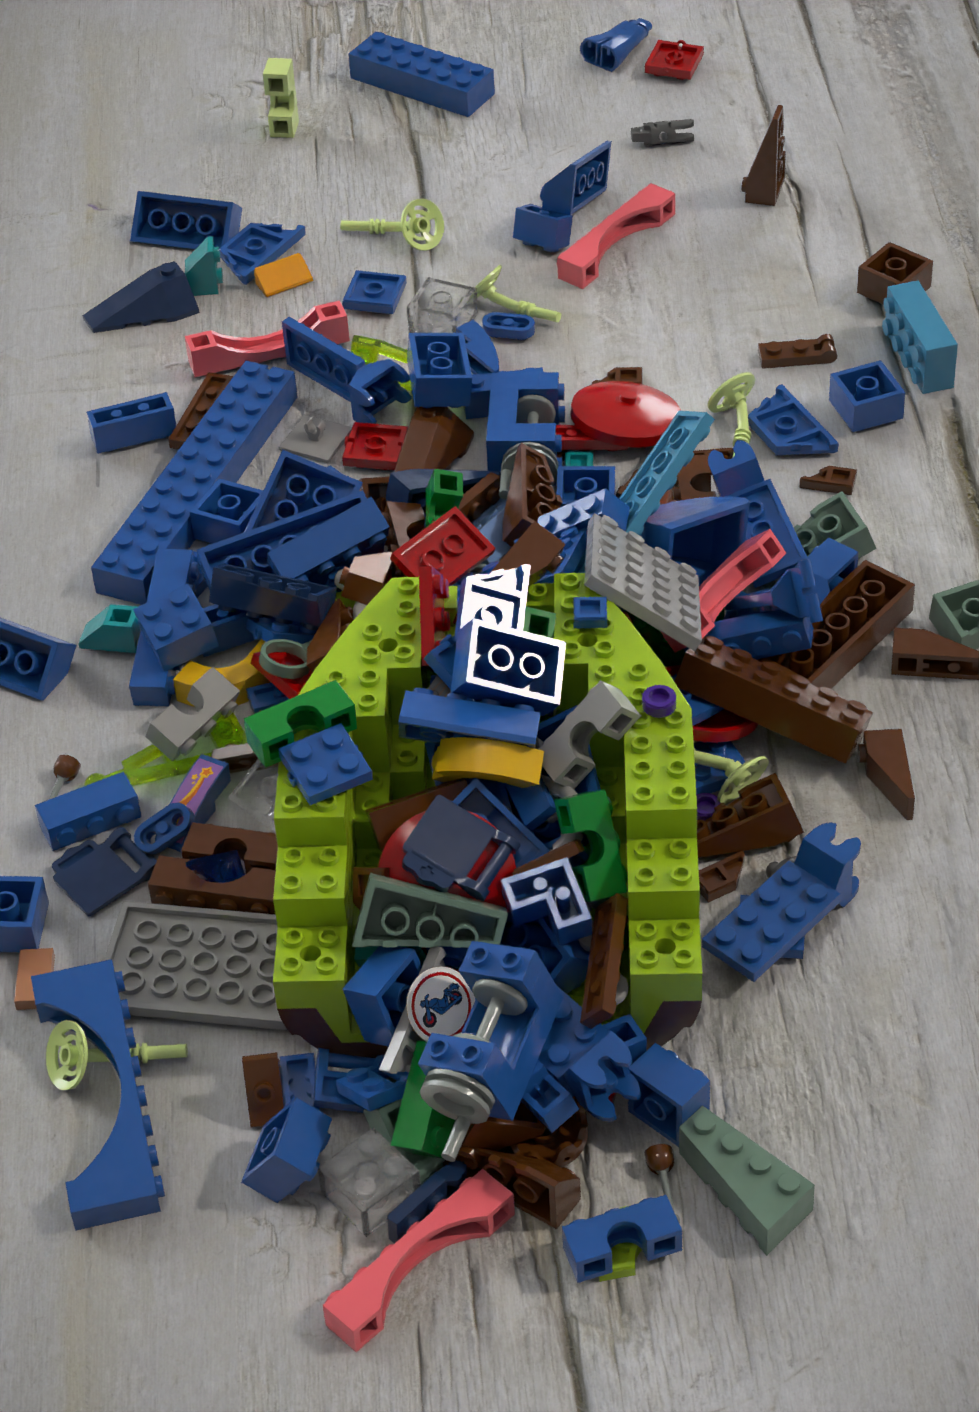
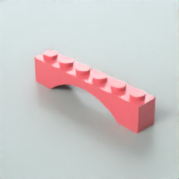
[557,183,675,289]
[185,300,350,377]
[660,529,786,652]
[323,1169,515,1352]

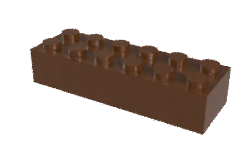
[758,560,915,689]
[674,636,873,764]

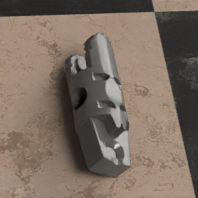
[631,119,694,145]

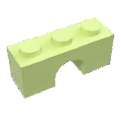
[263,58,299,138]

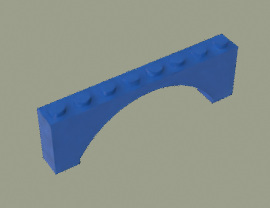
[31,959,165,1231]

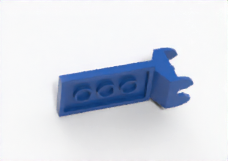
[282,316,412,424]
[708,440,807,588]
[702,822,861,982]
[475,986,641,1122]

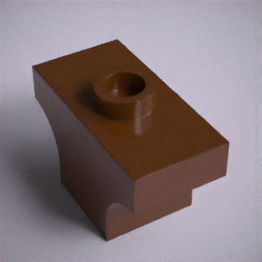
[242,1052,284,1127]

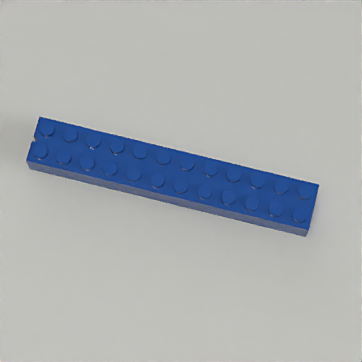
[91,361,298,605]

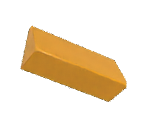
[254,253,313,297]

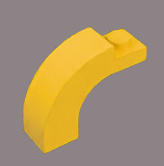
[173,639,270,707]
[431,737,544,788]

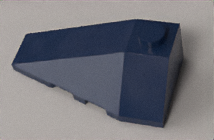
[82,261,200,333]
[385,469,501,527]

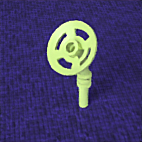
[340,199,444,251]
[461,265,561,322]
[707,372,756,458]
[694,748,769,804]
[46,1020,188,1090]

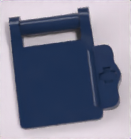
[402,795,521,902]
[52,827,157,916]

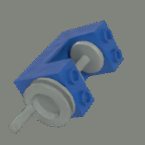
[486,372,565,499]
[418,941,564,1162]

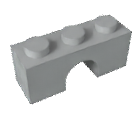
[145,667,240,761]
[538,680,641,789]

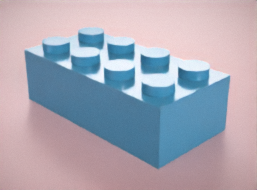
[882,280,958,394]

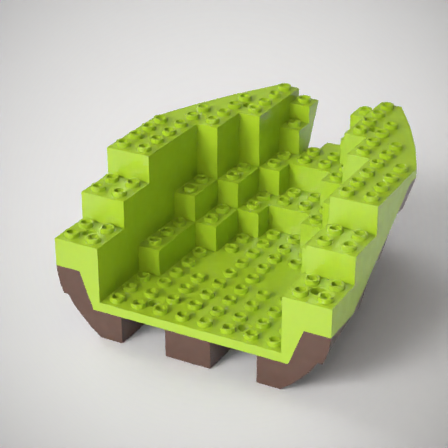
[273,573,702,1058]

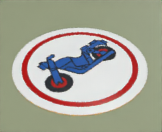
[406,967,475,1042]

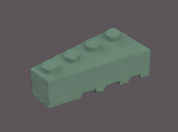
[929,580,979,650]
[352,873,508,947]
[679,1105,815,1256]

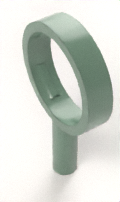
[259,639,312,679]

